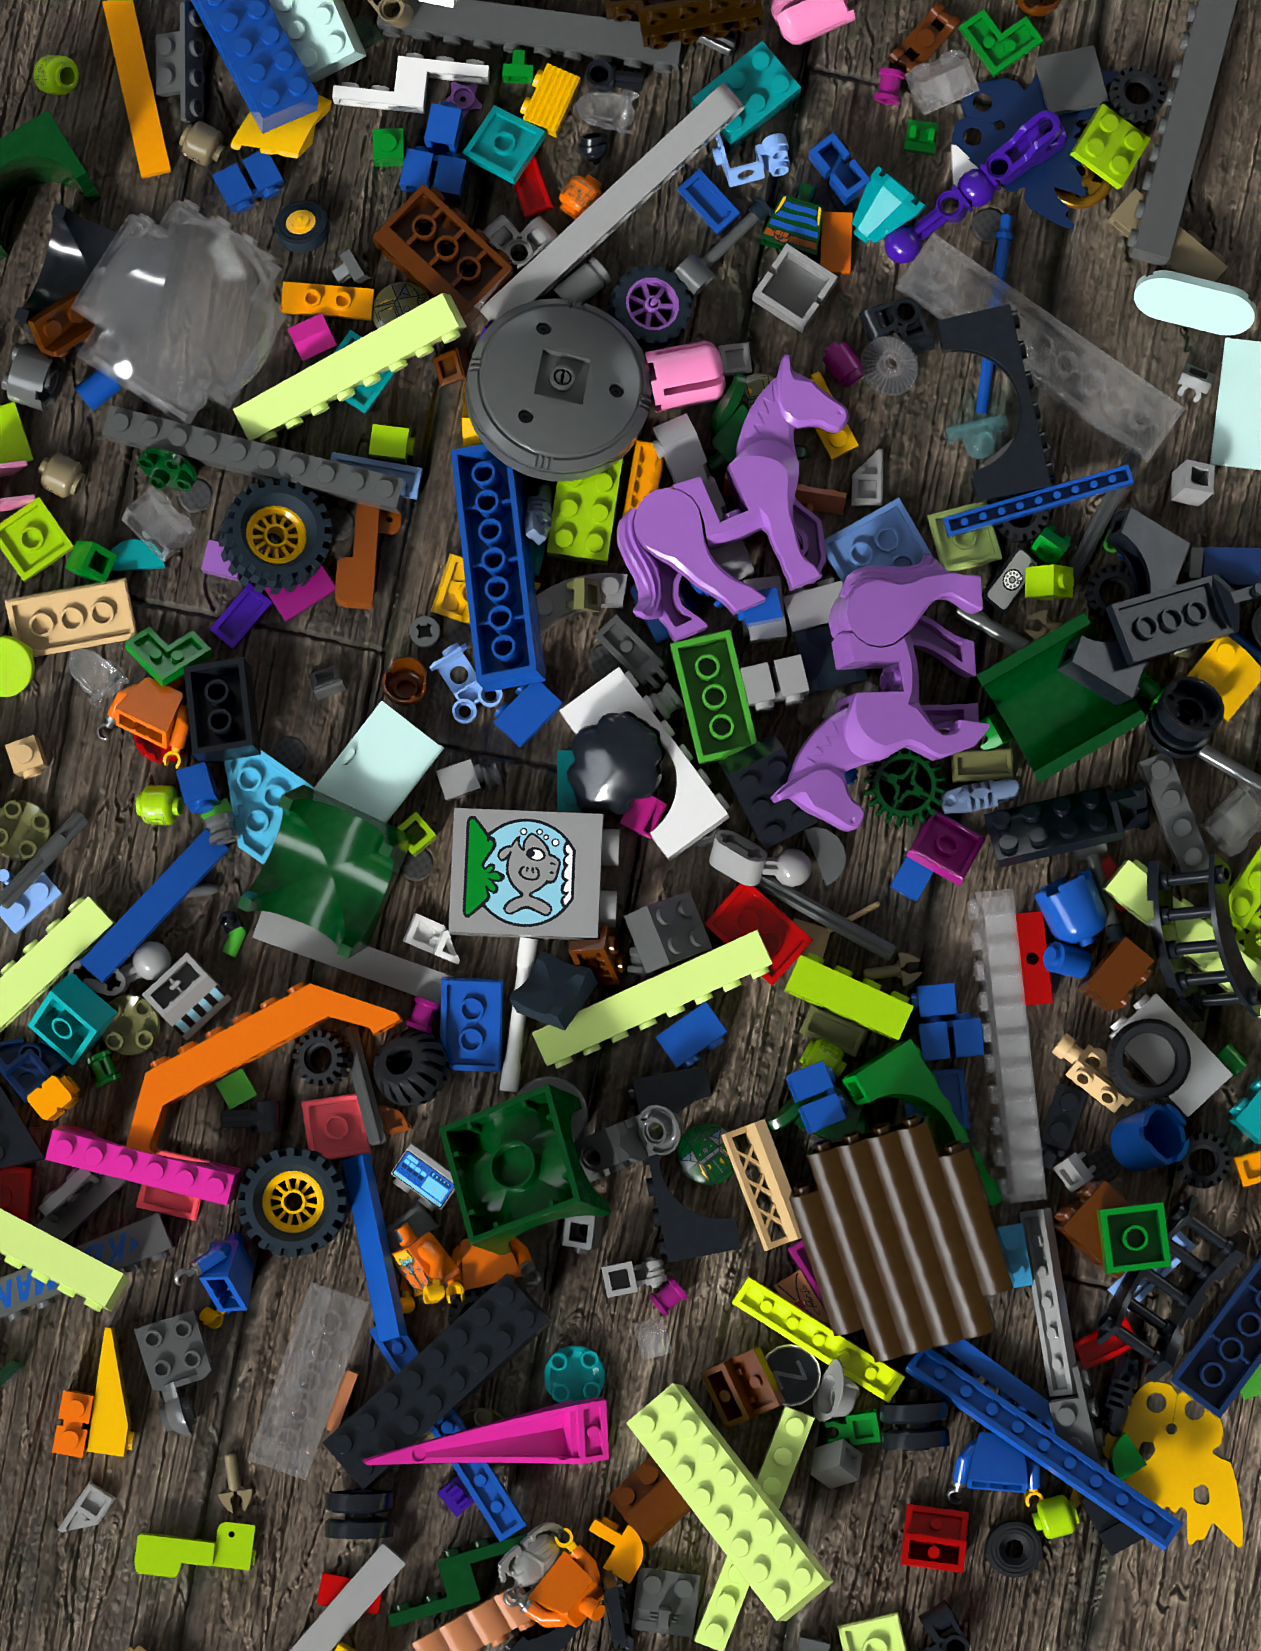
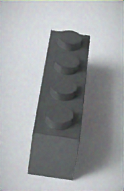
[1136,753,1209,873]

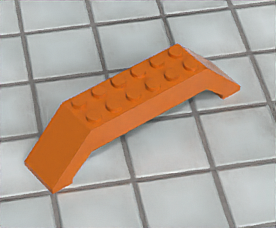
[126,982,404,1154]

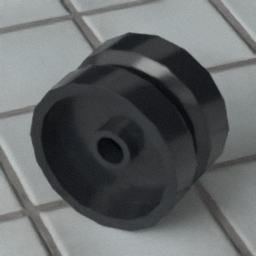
[879,1400,950,1451]
[325,1488,394,1539]

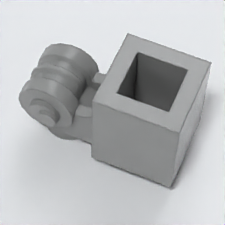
[601,1256,668,1298]

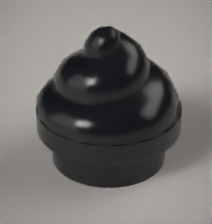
[578,132,609,165]

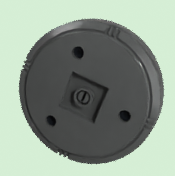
[465,298,652,481]

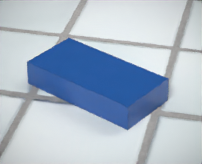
[677,168,740,236]

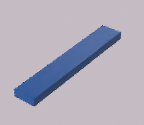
[80,829,229,984]
[342,1153,408,1343]

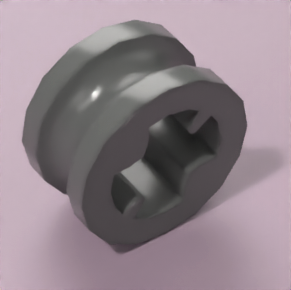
[480,761,504,791]

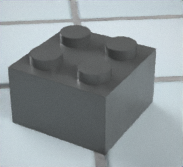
[624,891,712,974]

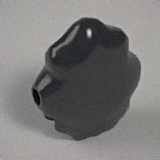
[567,711,666,815]

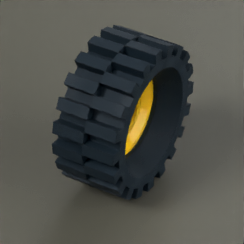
[219,478,332,594]
[237,1147,350,1257]

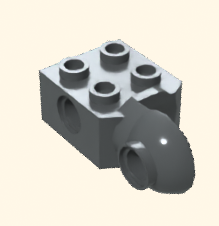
[574,1105,683,1182]
[134,1310,216,1437]

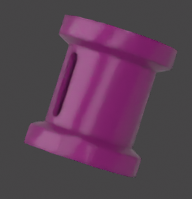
[874,68,906,105]
[405,996,441,1034]
[648,1276,689,1317]

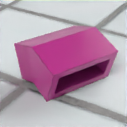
[288,313,337,361]
[619,796,667,839]

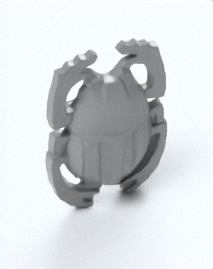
[498,1522,570,1602]

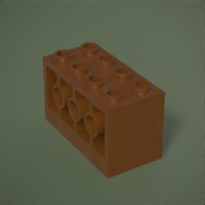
[372,184,514,331]
[1053,1180,1132,1279]

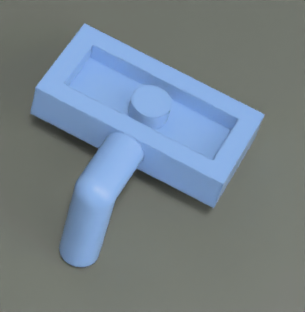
[0,869,63,934]

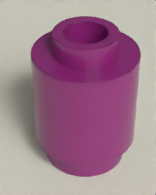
[822,341,865,388]

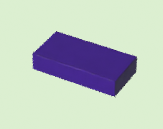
[210,583,273,650]

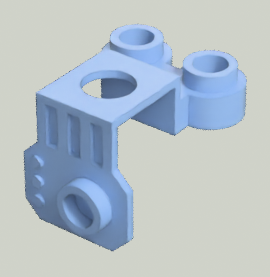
[712,133,790,187]
[429,643,503,724]

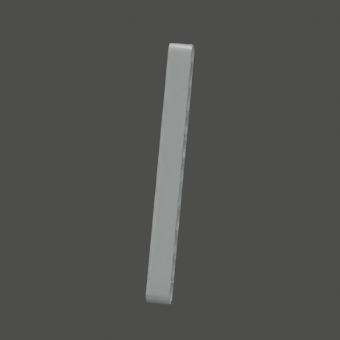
[480,83,745,322]

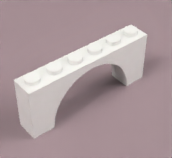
[559,667,730,861]

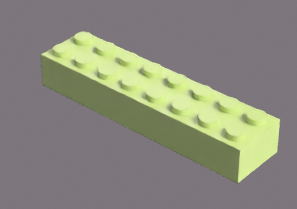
[626,1383,834,1621]

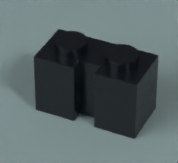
[1079,1496,1144,1556]

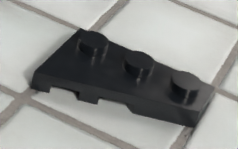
[0,1085,45,1171]

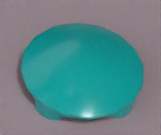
[544,1345,605,1403]

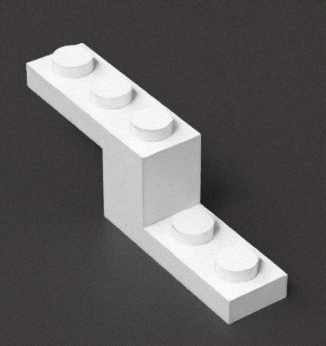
[332,53,490,114]

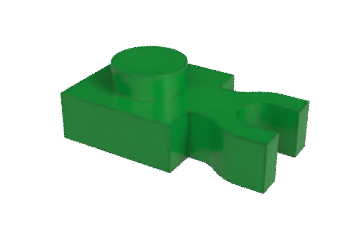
[825,1409,882,1446]

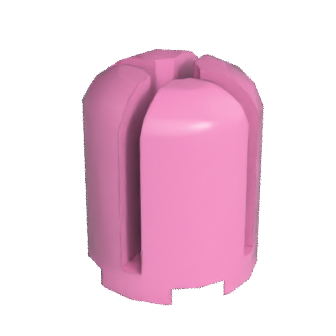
[770,0,856,45]
[645,341,726,413]

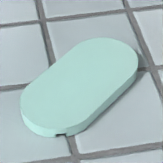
[1134,270,1256,335]

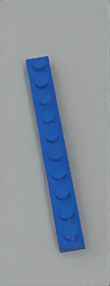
[905,1348,1183,1551]

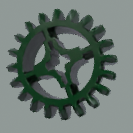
[863,749,946,827]

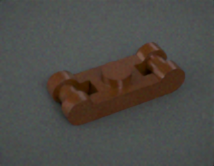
[888,1,962,79]

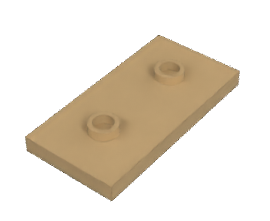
[5,577,138,657]

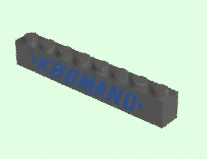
[0,1213,175,1321]

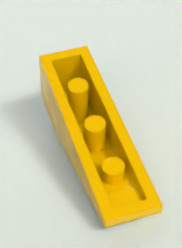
[87,1326,135,1457]

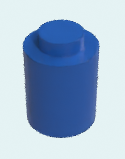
[74,365,122,412]
[1043,942,1092,979]

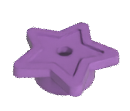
[444,81,482,119]

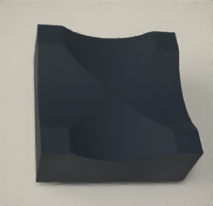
[794,625,868,694]
[509,951,598,1031]

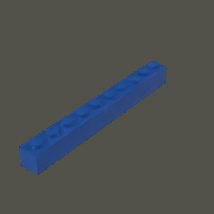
[942,464,1134,538]
[938,1339,1055,1434]

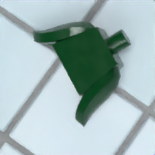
[707,371,811,474]
[766,1072,871,1142]

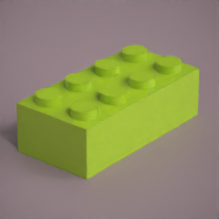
[547,457,624,566]
[784,952,914,1042]

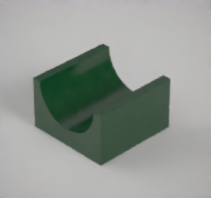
[0,110,102,260]
[976,611,1147,783]

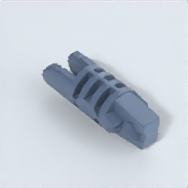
[524,484,554,545]
[940,779,1020,814]

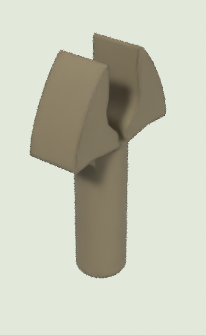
[1024,610,1063,640]
[863,953,922,987]
[218,1453,253,1513]

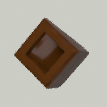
[433,348,471,387]

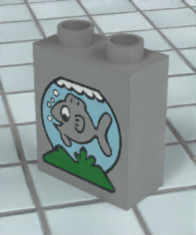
[449,808,620,940]

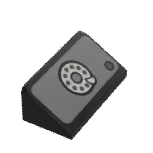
[982,546,1041,615]

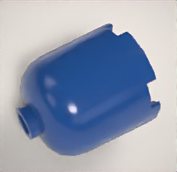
[1033,869,1108,947]
[1110,1104,1190,1172]

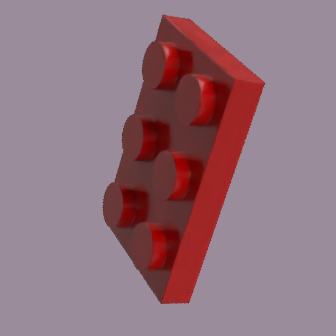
[704,883,813,986]

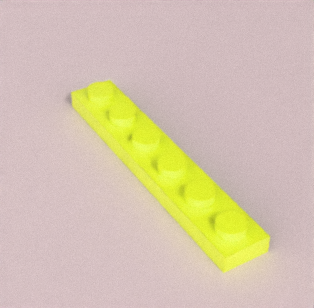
[732,1275,905,1403]

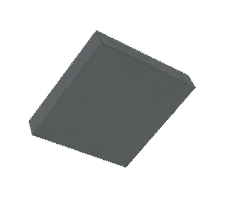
[1034,45,1109,115]

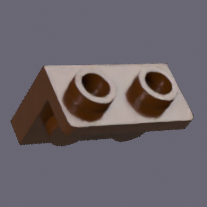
[27,290,103,357]
[569,925,627,986]

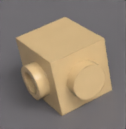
[5,735,48,779]

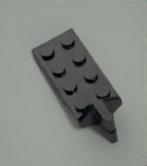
[1106,574,1261,666]
[984,782,1150,868]

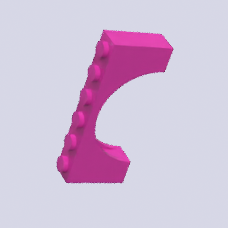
[45,1124,243,1206]

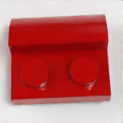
[900,1504,969,1573]

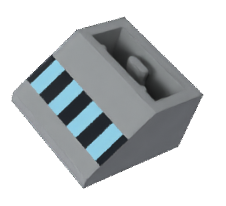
[142,953,232,1041]

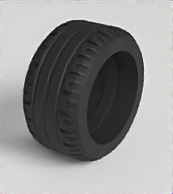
[1107,1018,1191,1101]

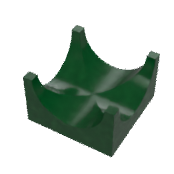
[237,785,413,959]
[439,1084,611,1255]

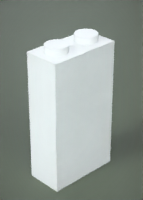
[1109,993,1233,1118]

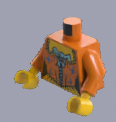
[391,1222,460,1314]

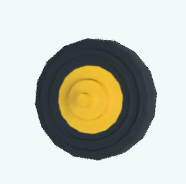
[274,200,330,253]

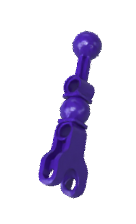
[884,110,1067,264]

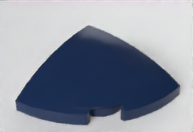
[0,1038,70,1104]

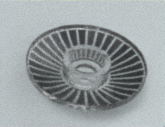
[860,336,919,396]

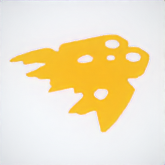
[1070,1382,1243,1548]

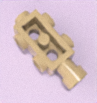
[1052,1033,1138,1113]

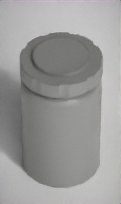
[553,257,612,305]

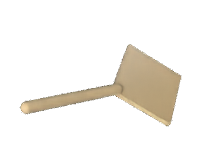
[793,901,881,960]

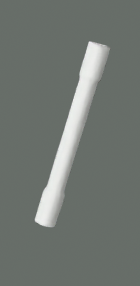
[499,937,538,1093]

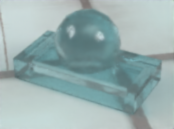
[945,414,1008,459]

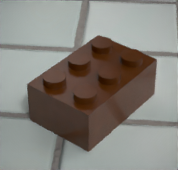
[1078,937,1155,1012]

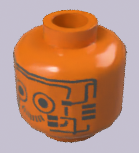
[559,174,603,220]

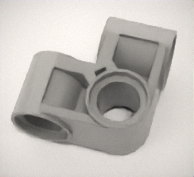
[482,214,559,274]

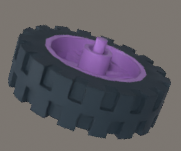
[608,265,692,350]

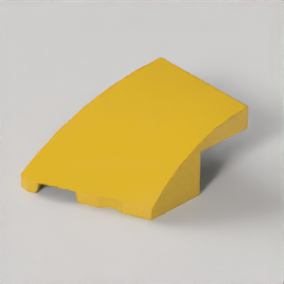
[231,95,332,158]
[430,554,540,625]

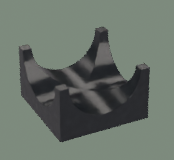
[14,203,179,371]

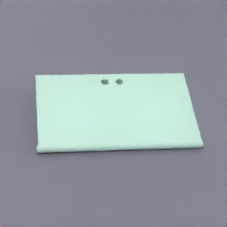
[1210,337,1261,470]
[314,701,444,823]

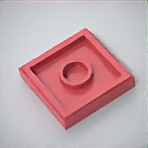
[301,1093,372,1160]
[136,1148,211,1221]

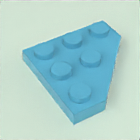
[224,750,314,865]

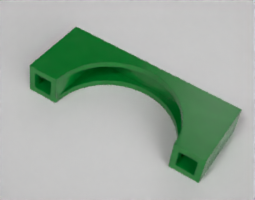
[841,1039,1003,1207]

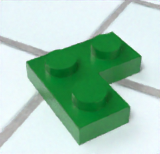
[958,9,1044,78]
[125,626,212,687]

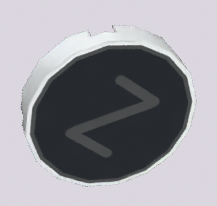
[765,1344,821,1406]

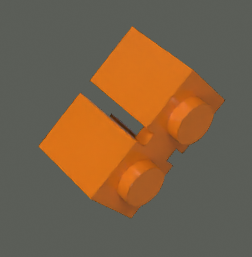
[52,1389,95,1458]

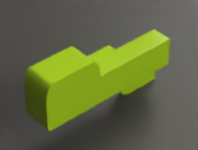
[135,1522,256,1578]

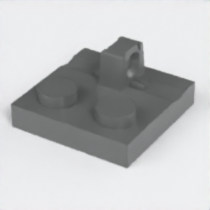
[631,1566,701,1638]

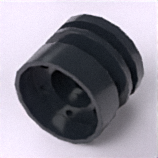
[1145,677,1225,759]

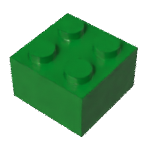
[1096,1202,1172,1274]

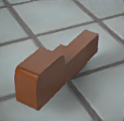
[335,503,402,609]

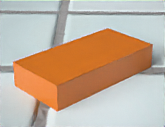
[820,211,853,275]

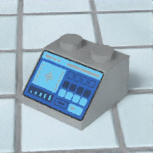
[391,1143,456,1212]

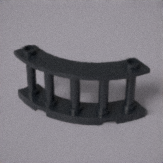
[1147,854,1261,1022]
[1096,1195,1250,1383]

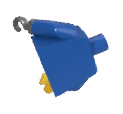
[174,1233,254,1329]
[946,1431,1044,1507]

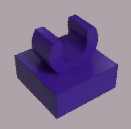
[437,1475,475,1517]

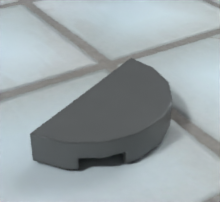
[804,827,846,887]

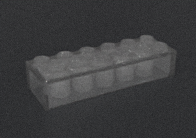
[247,1281,371,1480]

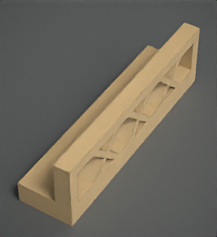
[721,1119,802,1251]

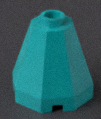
[851,166,927,244]

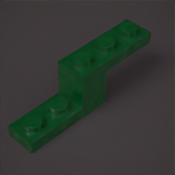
[388,1531,528,1627]

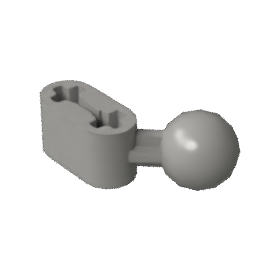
[709,830,811,887]
[68,941,171,996]

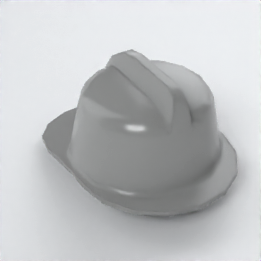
[813,1359,860,1422]

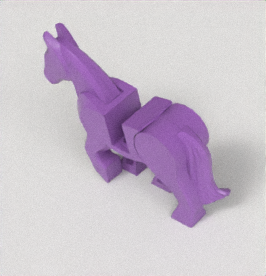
[617,354,849,643]
[770,554,990,832]

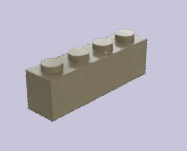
[1108,188,1228,282]

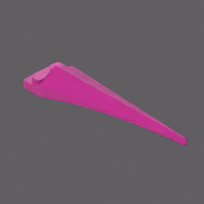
[362,1397,609,1465]

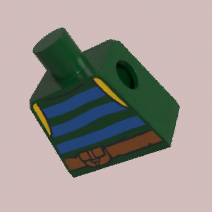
[760,183,823,261]

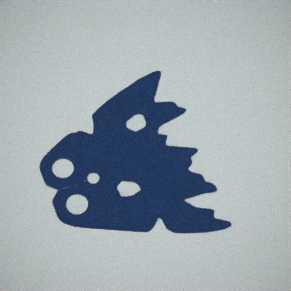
[952,70,1118,229]

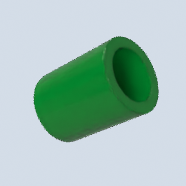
[1215,1042,1249,1077]

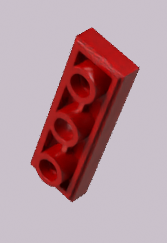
[1011,911,1053,1006]

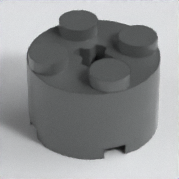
[1,342,66,412]

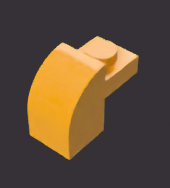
[589,1516,644,1584]

